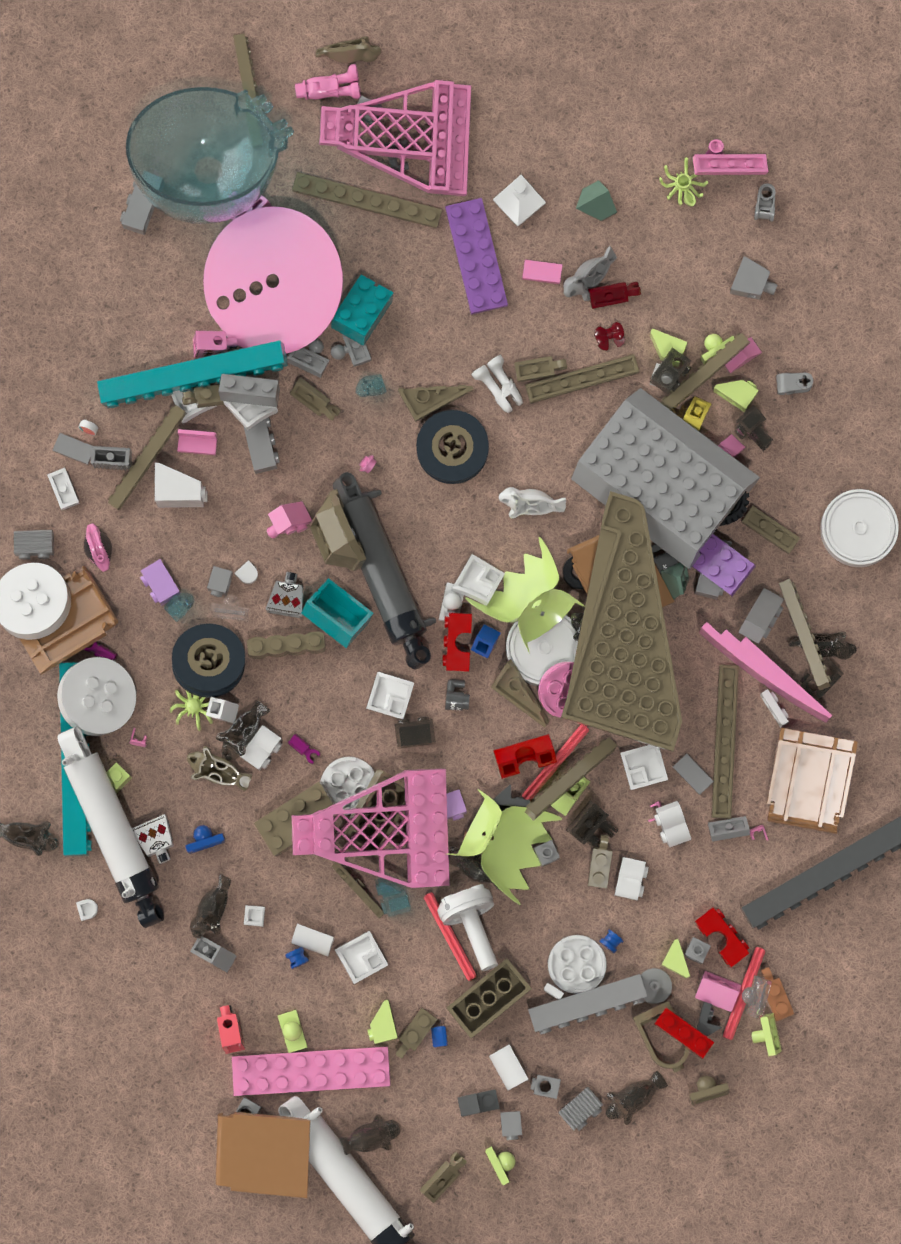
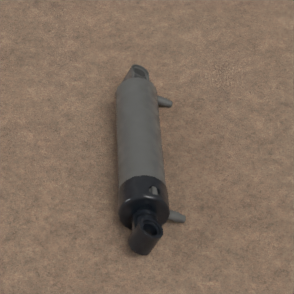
[333,472,436,670]

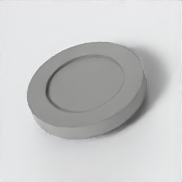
[641,968,672,1004]

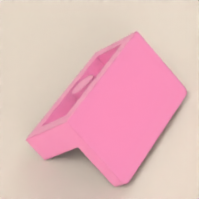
[177,429,218,455]
[695,971,741,1012]

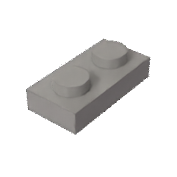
[708,816,750,842]

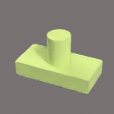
[752,1013,782,1056]

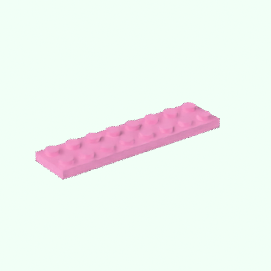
[232,1047,390,1096]

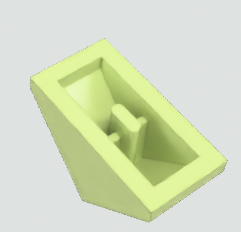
[661,939,690,978]

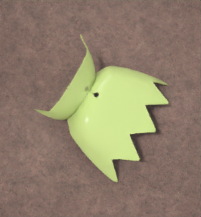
[465,537,585,654]
[447,789,562,905]

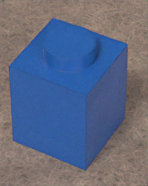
[471,624,501,659]

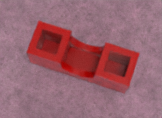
[443,613,472,672]
[493,734,557,779]
[694,907,749,968]
[654,1008,714,1059]

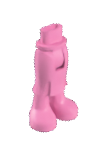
[295,64,361,100]

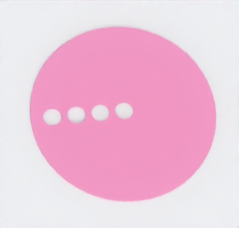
[203,207,343,354]

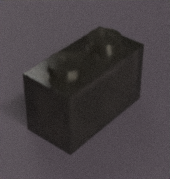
[394,717,436,749]

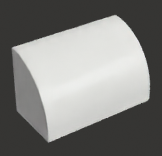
[291,924,335,956]
[489,1045,528,1090]

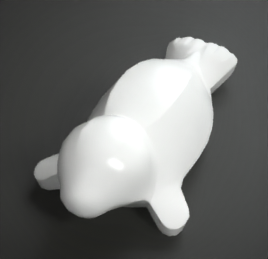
[499,487,566,518]

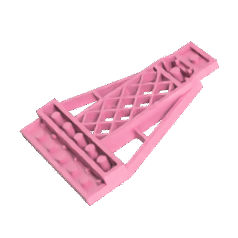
[319,80,471,196]
[292,769,449,888]

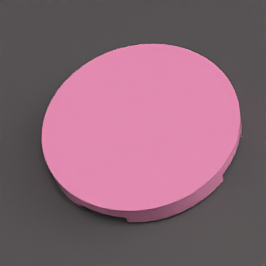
[538,662,574,717]

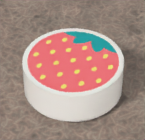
[78,420,98,435]

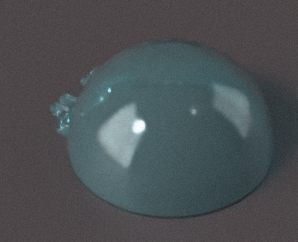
[126,87,294,224]

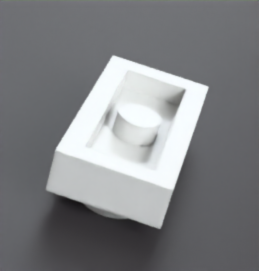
[47,468,80,510]
[760,689,789,728]

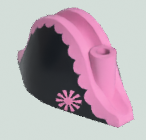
[83,524,112,572]

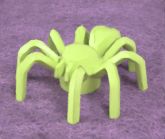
[659,157,708,207]
[170,690,213,731]

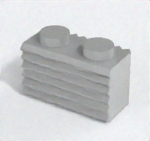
[91,446,132,471]
[13,530,54,560]
[558,1087,603,1131]

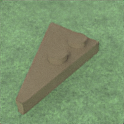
[398,385,473,422]
[491,659,549,728]
[332,862,385,918]

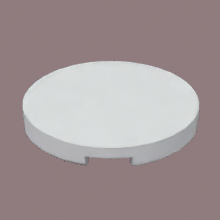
[320,757,375,815]
[548,935,606,994]

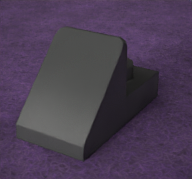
[493,785,530,811]
[697,1002,722,1037]
[457,1089,500,1117]

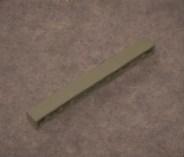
[233,33,267,149]
[661,333,750,411]
[108,405,187,510]
[779,579,831,691]
[525,738,617,821]

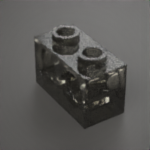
[650,347,692,395]
[800,658,844,702]

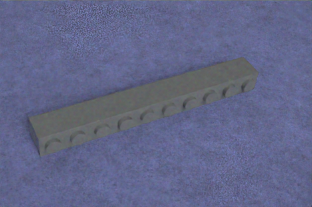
[741,816,901,930]

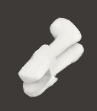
[471,355,523,413]

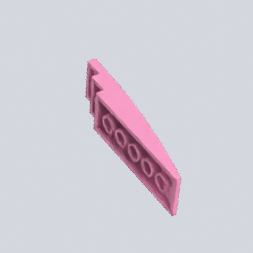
[699,622,832,723]

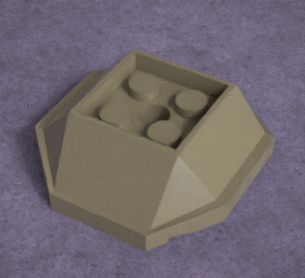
[309,489,366,571]

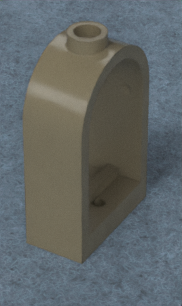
[632,1001,689,1073]

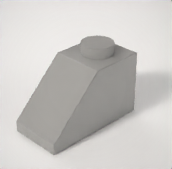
[190,935,236,972]

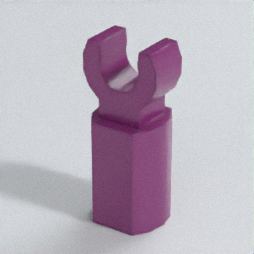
[84,642,117,661]
[288,734,321,765]

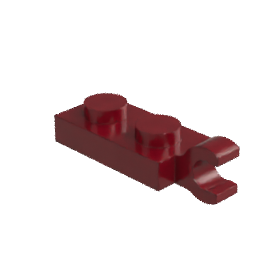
[588,282,641,309]

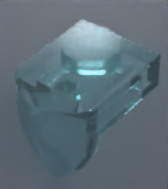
[355,374,387,397]
[164,593,194,622]

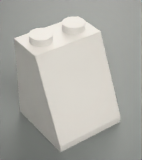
[155,463,208,508]

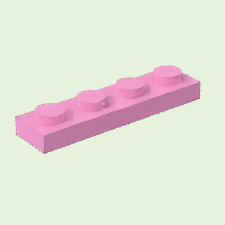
[693,154,768,175]

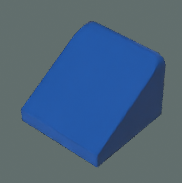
[431,1026,448,1047]

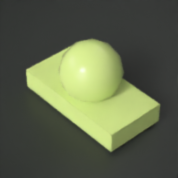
[701,334,734,365]
[278,1010,308,1053]
[485,1146,516,1185]

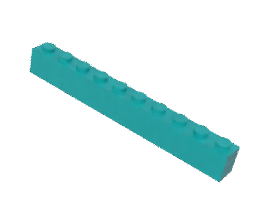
[97,340,288,408]
[59,662,92,857]

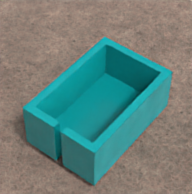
[331,275,394,346]
[301,578,374,648]

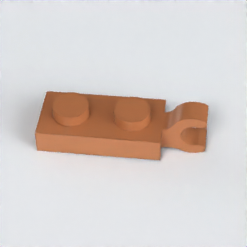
[761,967,794,1022]

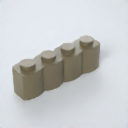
[247,632,326,659]

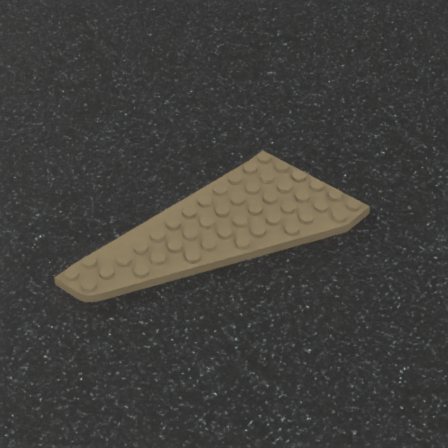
[561,491,682,752]

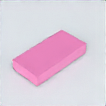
[522,260,562,284]

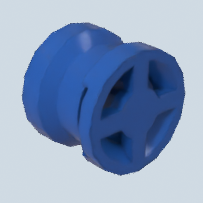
[599,929,624,953]
[285,947,309,969]

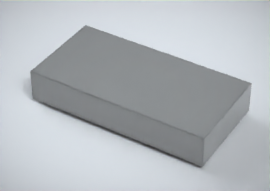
[53,433,92,465]
[673,754,714,795]

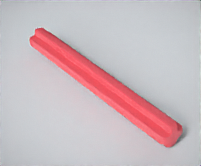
[522,724,589,801]
[424,892,477,981]
[723,947,765,1040]

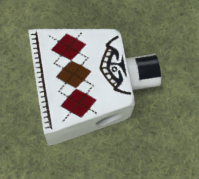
[132,814,174,864]

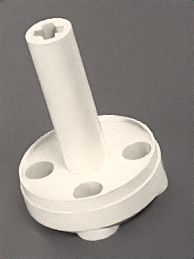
[437,884,498,971]

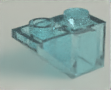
[375,878,411,918]

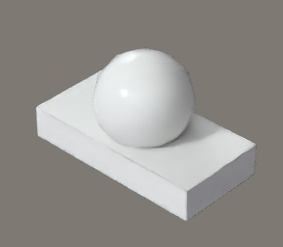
[439,583,464,622]

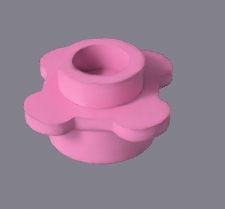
[360,455,377,473]

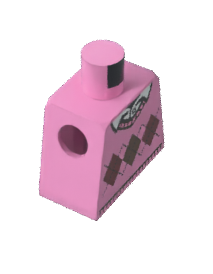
[193,331,237,358]

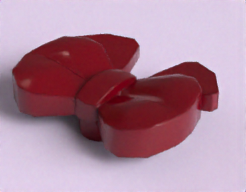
[594,322,625,351]

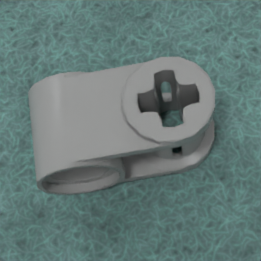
[754,184,776,222]
[776,372,813,395]

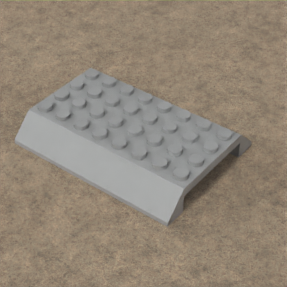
[571,388,760,570]

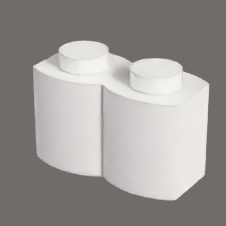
[240,725,283,771]
[654,801,691,847]
[614,857,648,901]

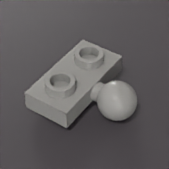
[331,334,371,367]
[287,339,329,378]

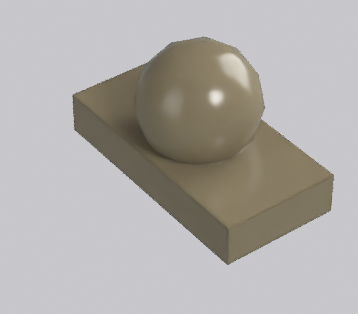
[689,1076,729,1105]

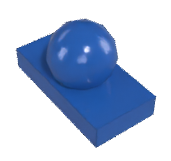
[185,825,225,854]

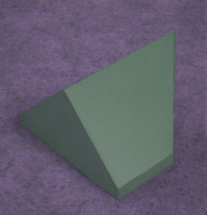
[576,180,617,221]
[661,563,689,599]

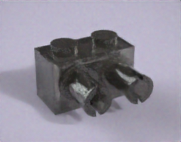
[734,405,773,452]
[566,801,619,848]

